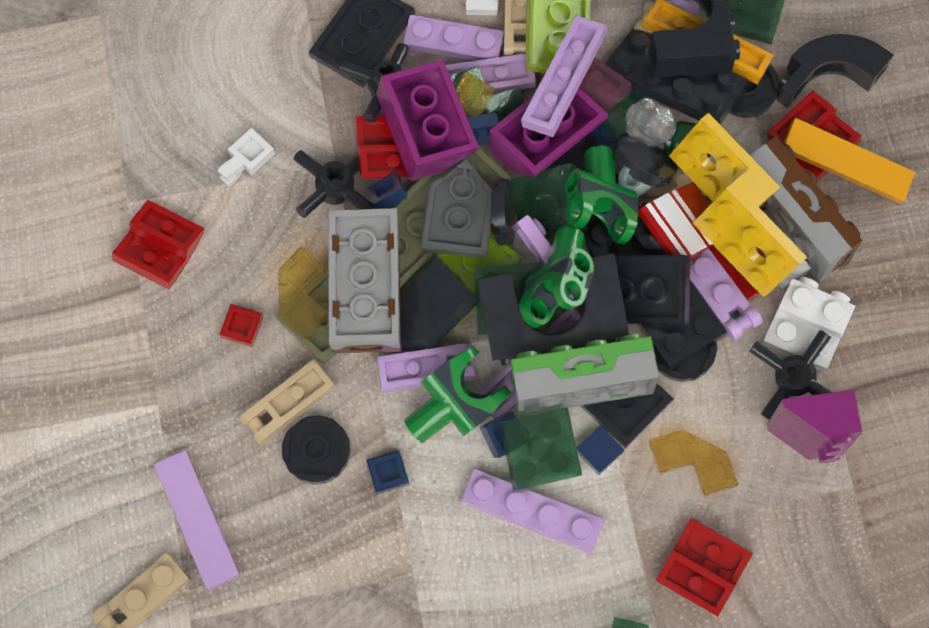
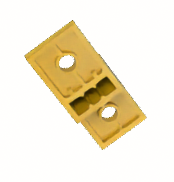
[669,113,807,297]

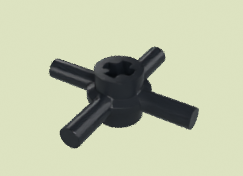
[339,43,409,123]
[293,150,376,218]
[749,330,833,420]

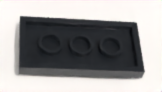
[601,29,749,125]

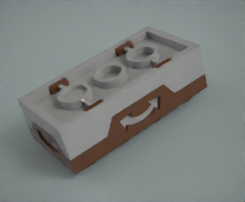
[750,137,862,285]
[328,208,401,354]

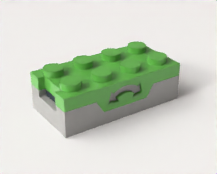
[511,334,659,416]

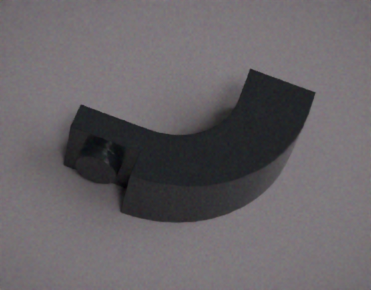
[777,34,894,108]

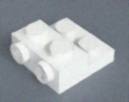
[762,277,855,373]

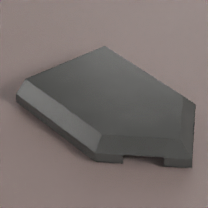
[420,158,493,258]

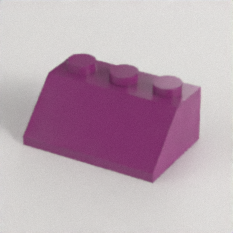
[376,60,479,181]
[489,87,609,177]
[767,390,863,463]

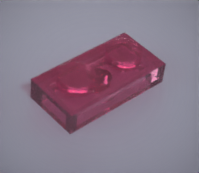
[579,57,632,110]

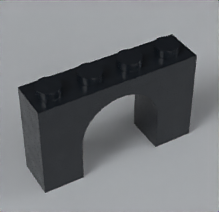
[648,0,740,78]
[477,253,629,365]

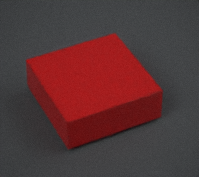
[219,304,264,347]

